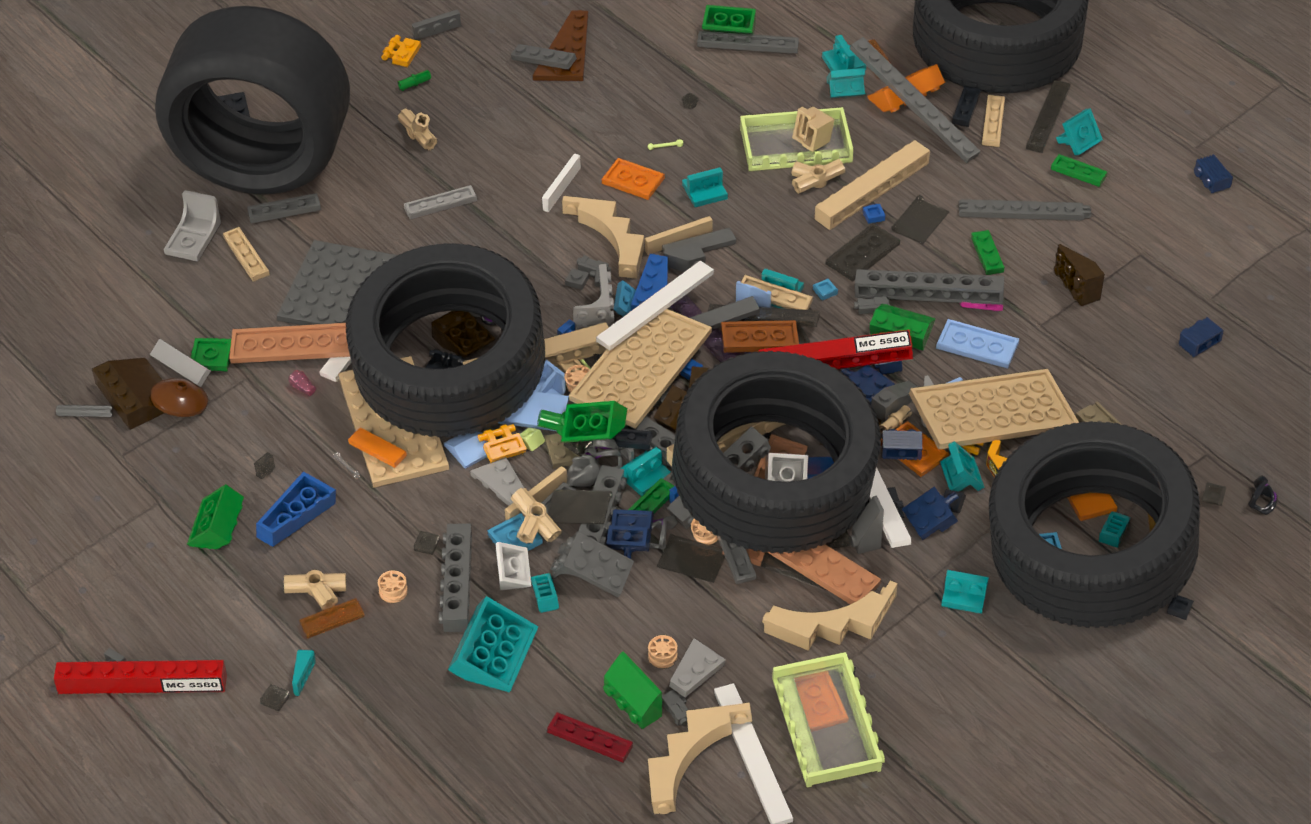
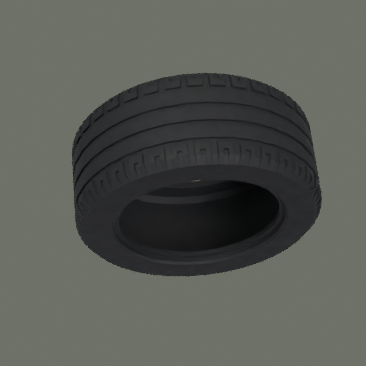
[913,0,1089,93]
[345,243,546,437]
[672,351,881,554]
[989,421,1200,628]

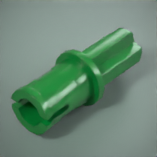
[397,70,431,91]

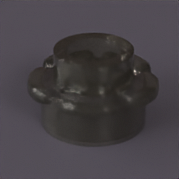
[682,93,699,109]

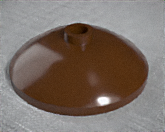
[150,378,208,417]

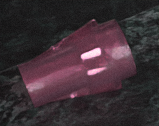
[288,370,316,396]

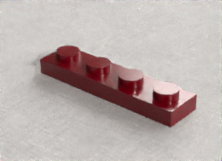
[547,712,633,763]

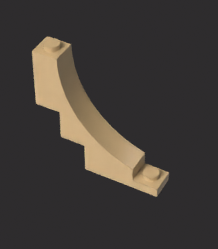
[562,196,644,279]
[762,581,898,651]
[648,703,752,814]

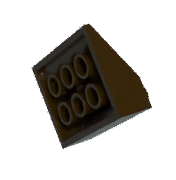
[92,358,164,430]

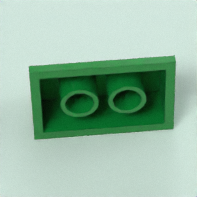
[702,5,756,35]
[870,303,935,351]
[561,401,628,443]
[187,484,244,550]
[603,651,662,729]

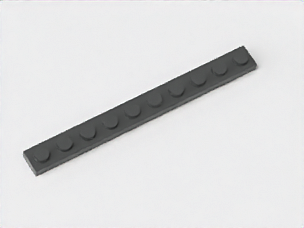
[850,37,980,163]

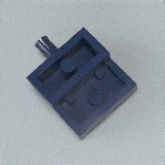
[841,365,895,403]
[902,486,959,540]
[606,509,654,559]

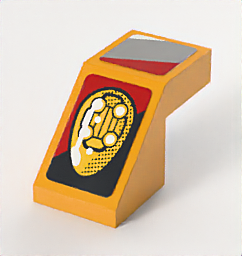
[986,440,1007,478]

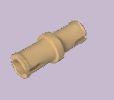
[879,405,912,435]

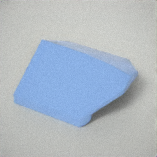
[736,281,771,313]
[534,359,566,395]
[444,431,487,469]

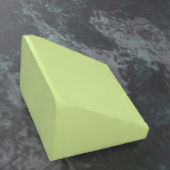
[520,427,545,451]

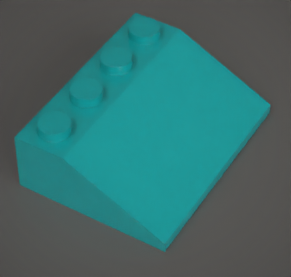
[447,596,539,692]

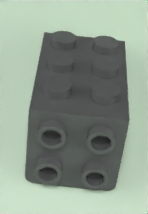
[550,532,634,597]

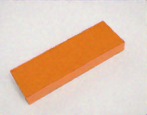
[348,427,407,468]

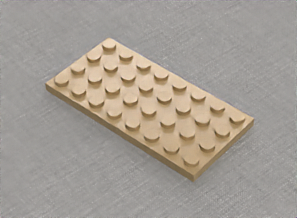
[569,309,712,429]
[338,356,449,488]
[909,369,1079,450]

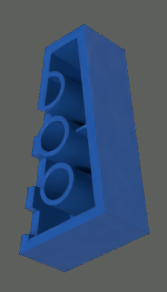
[631,254,668,311]
[256,471,336,547]

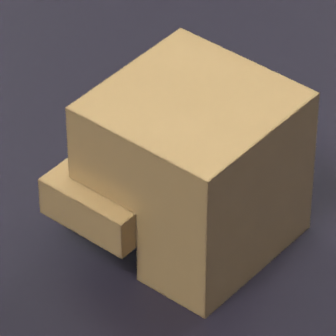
[792,107,835,152]

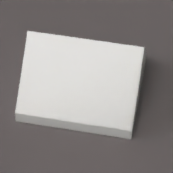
[496,542,532,590]

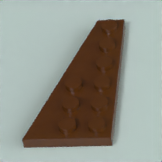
[533,10,588,81]

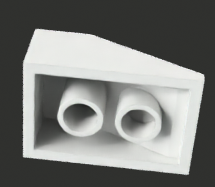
[765,453,808,482]

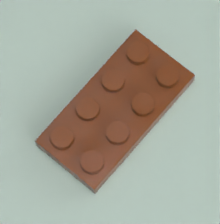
[721,320,799,353]

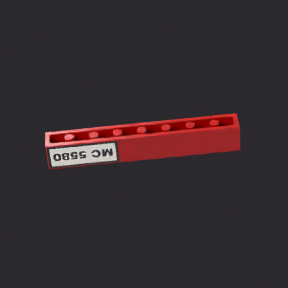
[759,330,913,369]
[54,660,227,694]

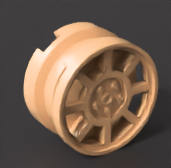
[565,365,589,393]
[691,519,718,545]
[378,571,408,603]
[648,635,677,668]

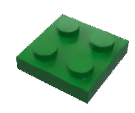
[191,338,232,371]

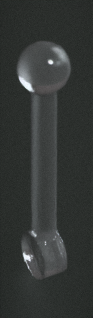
[333,453,360,479]

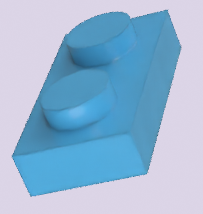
[613,280,636,317]

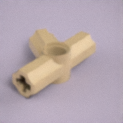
[398,109,437,150]
[792,159,845,194]
[511,488,562,544]
[284,570,346,611]

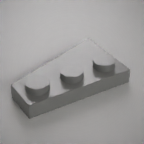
[470,457,524,506]
[669,638,726,697]

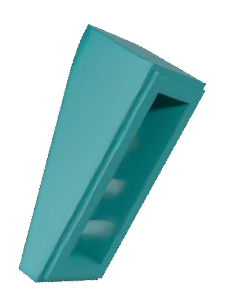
[1099,511,1131,548]
[531,573,559,613]
[292,650,316,696]

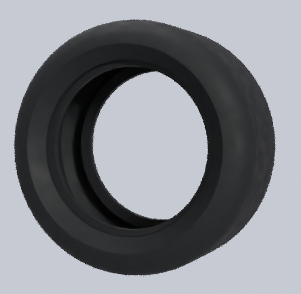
[155,6,350,195]

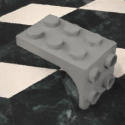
[164,190,221,261]
[573,264,614,331]

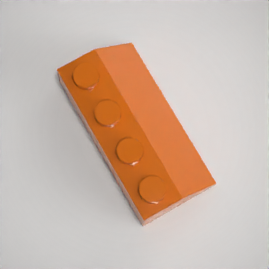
[867,64,945,113]

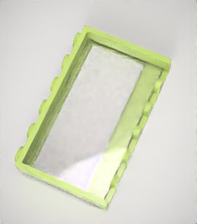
[740,107,853,171]
[772,652,885,787]

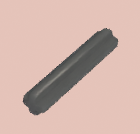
[56,405,113,417]

